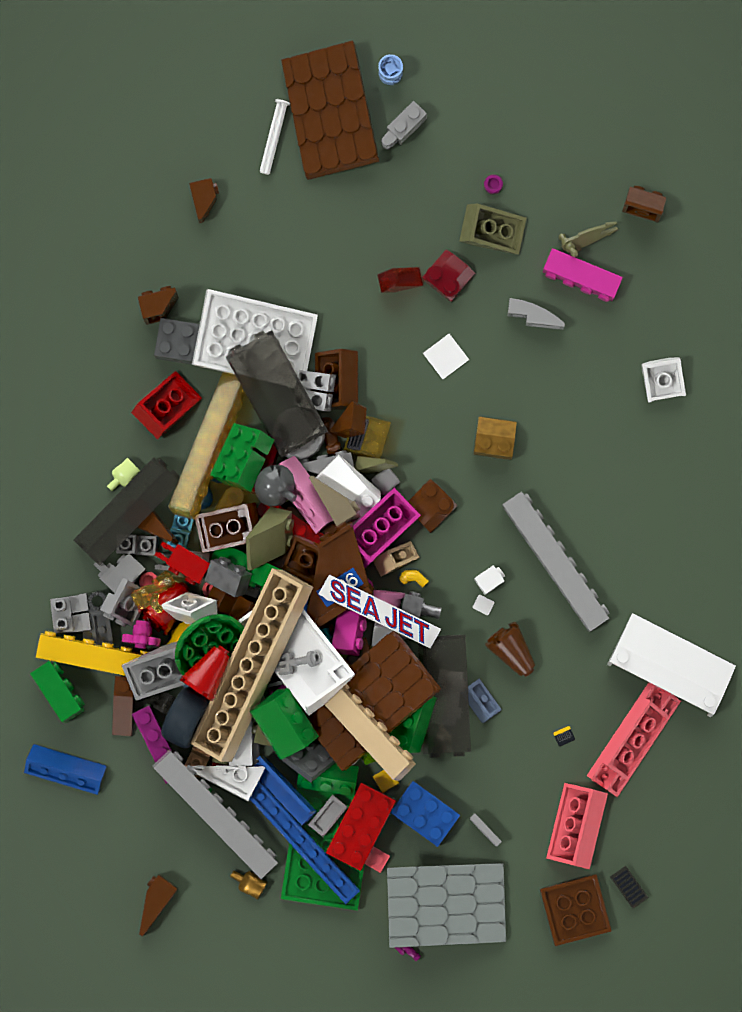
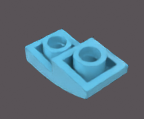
[167,508,196,548]

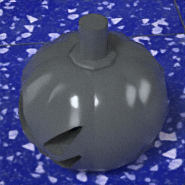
[254,465,297,507]

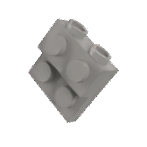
[100,578,151,627]

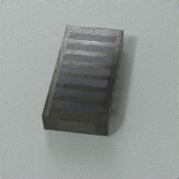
[610,866,649,909]

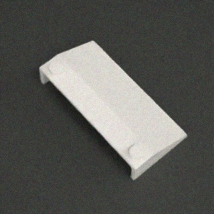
[239,609,355,715]
[607,613,736,717]

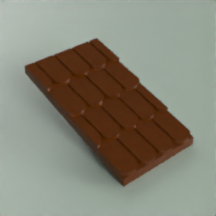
[281,40,379,180]
[302,631,441,771]

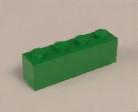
[209,547,281,591]

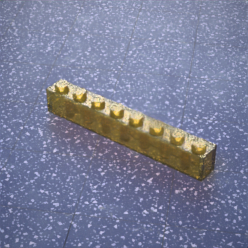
[168,372,249,520]

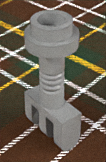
[279,651,320,675]

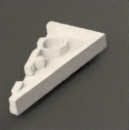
[191,765,266,801]

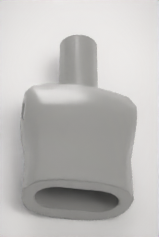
[371,469,400,496]

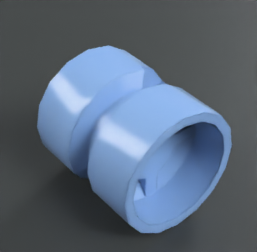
[379,55,403,85]

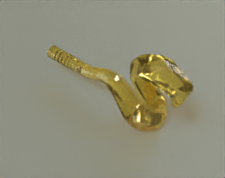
[130,570,176,613]

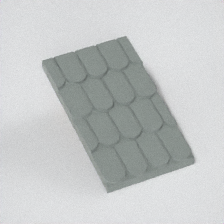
[387,863,506,948]

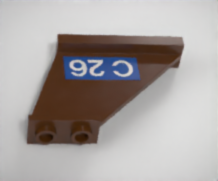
[307,521,374,628]

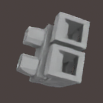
[294,370,336,411]
[50,593,92,634]

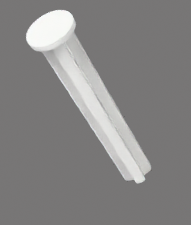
[260,99,290,175]

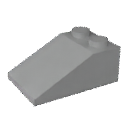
[122,641,185,700]

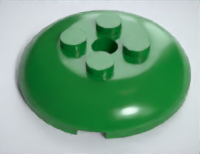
[175,614,244,675]

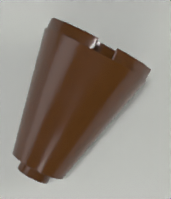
[485,622,535,677]

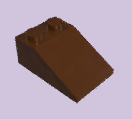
[194,502,259,553]

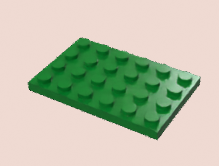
[281,788,365,911]

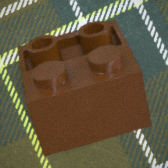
[138,286,179,325]

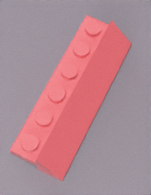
[587,682,681,797]

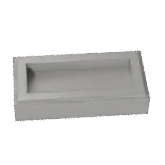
[308,795,347,837]
[470,813,502,846]

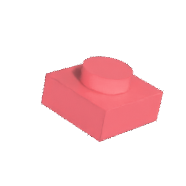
[365,846,390,873]

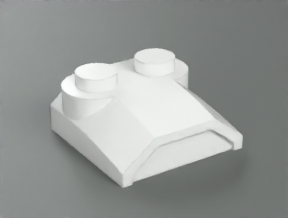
[642,357,686,403]

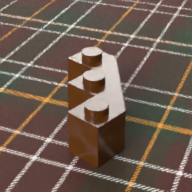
[207,586,257,621]

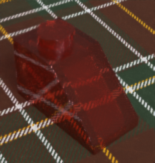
[377,267,423,293]

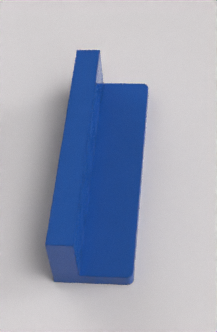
[24,744,106,795]
[253,756,317,826]

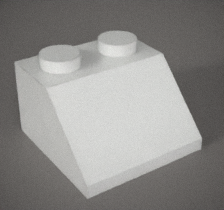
[162,592,217,624]

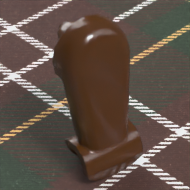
[321,417,342,455]

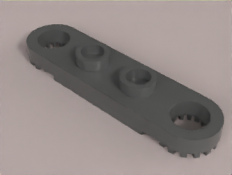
[88,591,114,648]

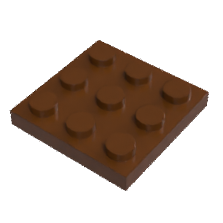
[540,874,611,946]

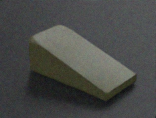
[355,456,398,474]

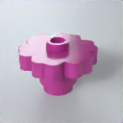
[122,620,161,649]

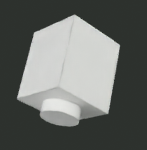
[474,565,505,595]

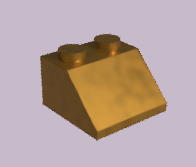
[473,417,517,460]

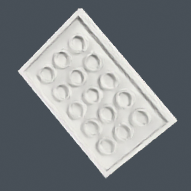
[192,289,318,388]

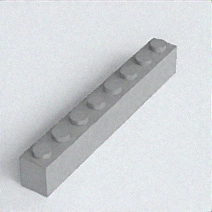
[502,491,610,632]
[153,750,278,879]

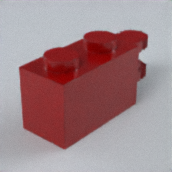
[154,542,210,586]

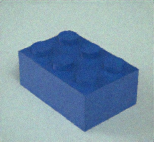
[390,781,460,847]

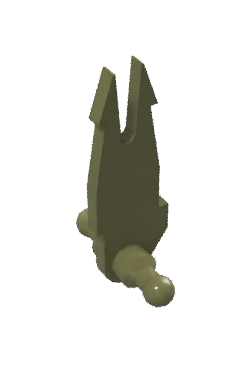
[558,221,618,257]

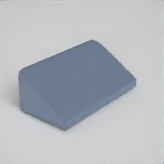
[461,679,502,723]

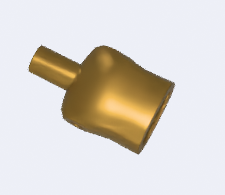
[230,870,267,900]

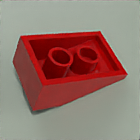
[131,371,202,440]

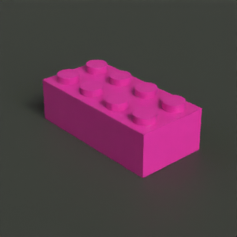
[353,488,421,568]

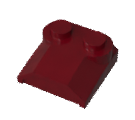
[422,250,475,302]

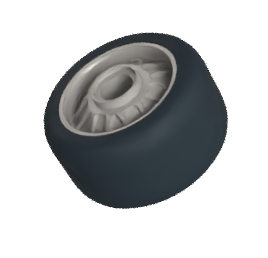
[161,687,210,748]

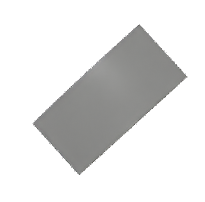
[116,534,159,556]

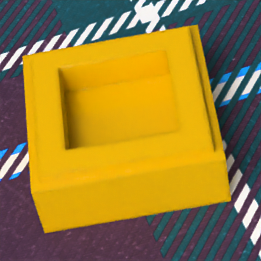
[373,770,399,793]

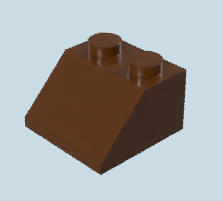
[622,186,666,223]

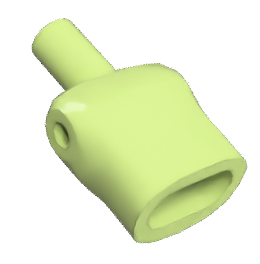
[107,458,141,491]

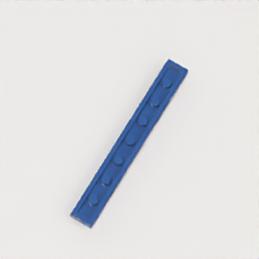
[250,780,360,904]

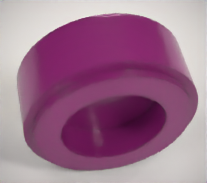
[484,175,503,195]

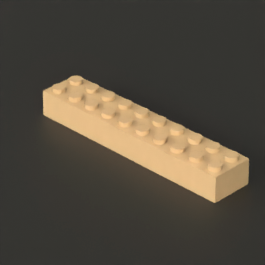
[190,568,313,762]

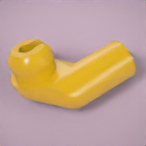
[399,570,429,588]

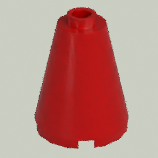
[138,582,189,635]
[180,645,230,701]

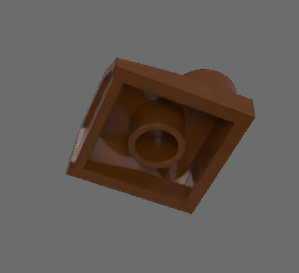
[408,479,457,533]
[282,535,320,584]

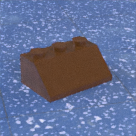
[315,349,358,410]

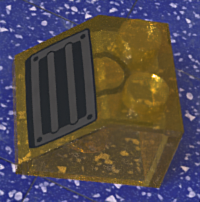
[343,416,391,459]

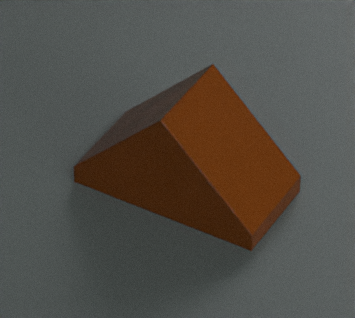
[330,401,367,438]

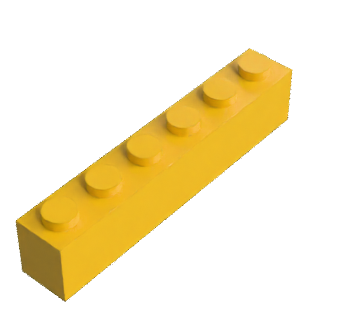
[36,631,150,676]

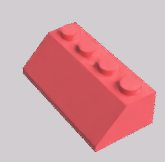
[546,783,608,869]

